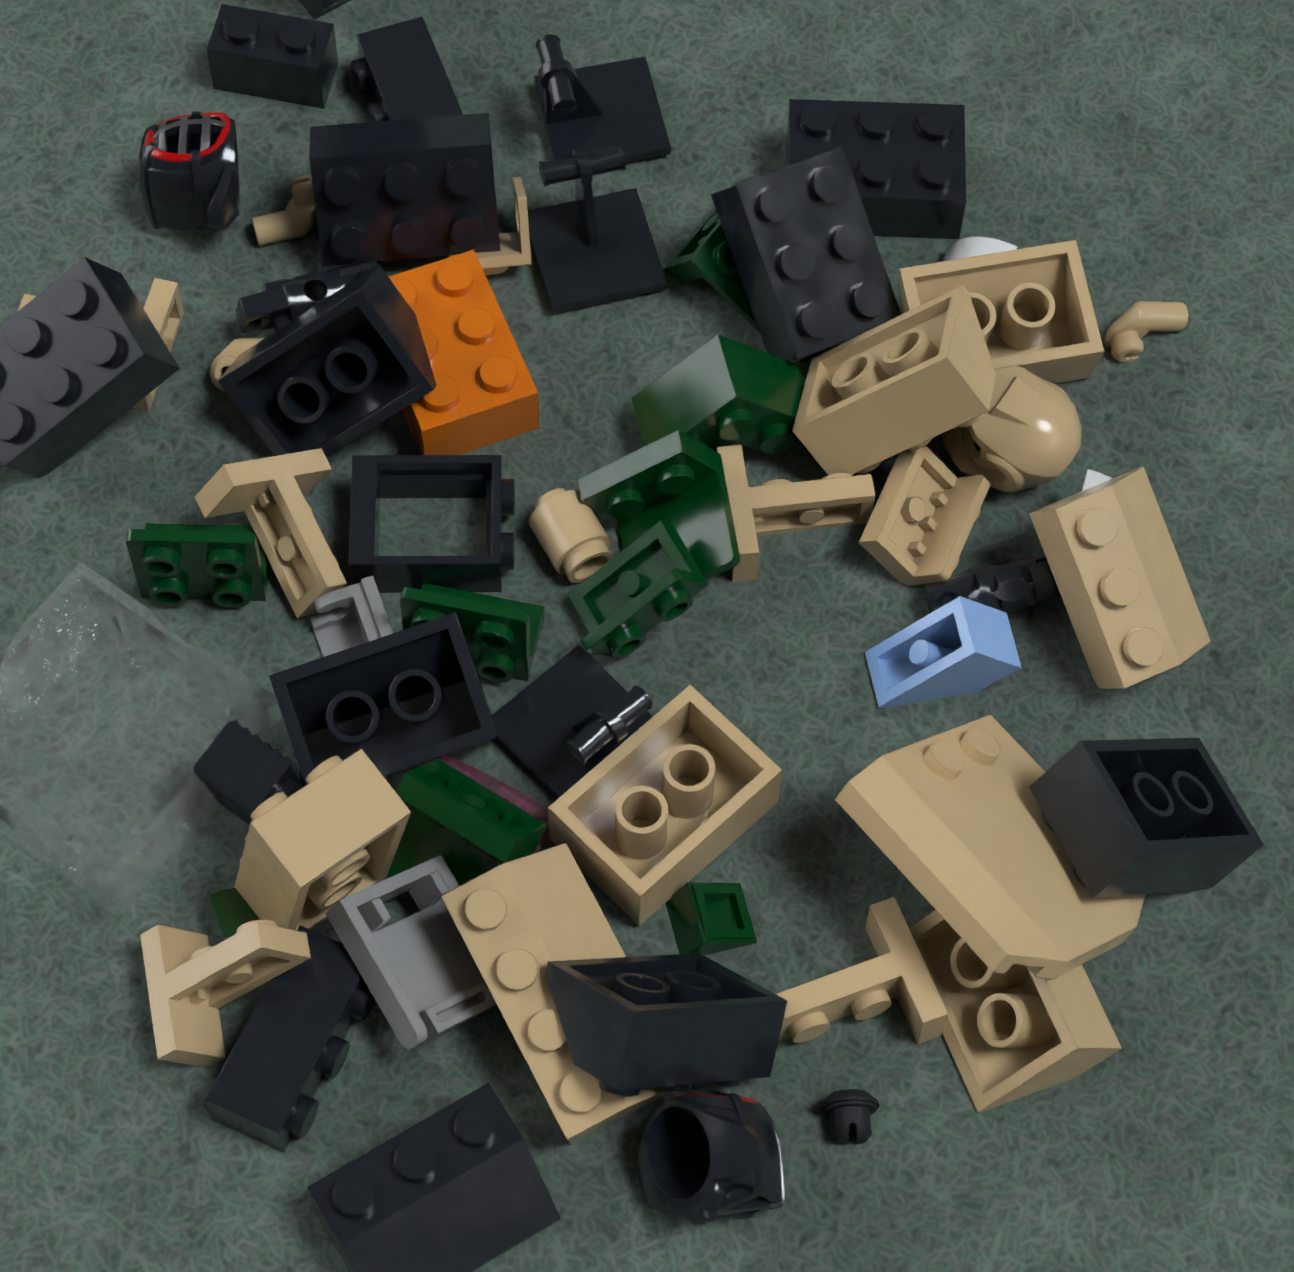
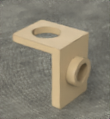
[449,177,532,275]

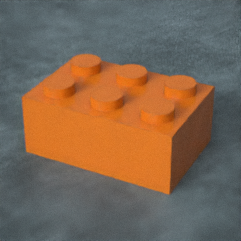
[389,249,539,455]

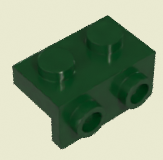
[568,521,709,658]

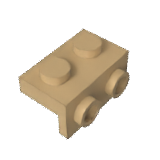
[859,445,990,586]

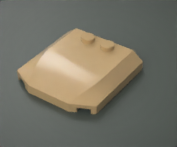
[835,714,1145,979]

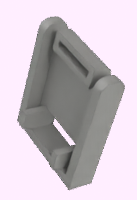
[325,855,497,1049]

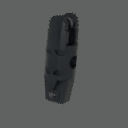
[236,261,379,333]
[925,554,1061,616]

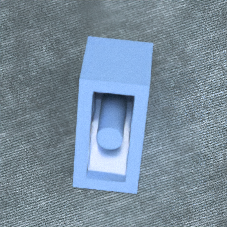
[865,596,1022,708]

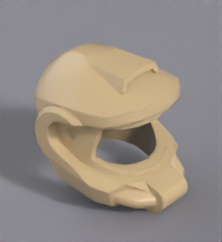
[942,365,1082,492]

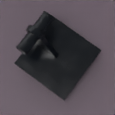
[534,34,671,162]
[528,145,667,313]
[492,645,653,799]

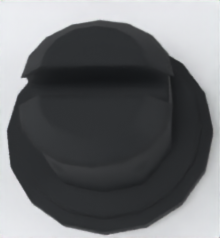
[819,1089,880,1145]

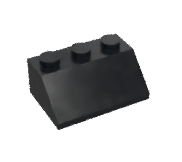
[218,264,437,457]
[269,612,500,785]
[545,953,788,1097]
[307,1082,561,1272]

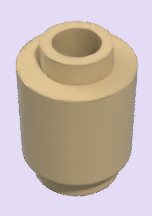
[528,488,613,583]

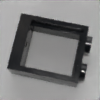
[348,455,515,593]

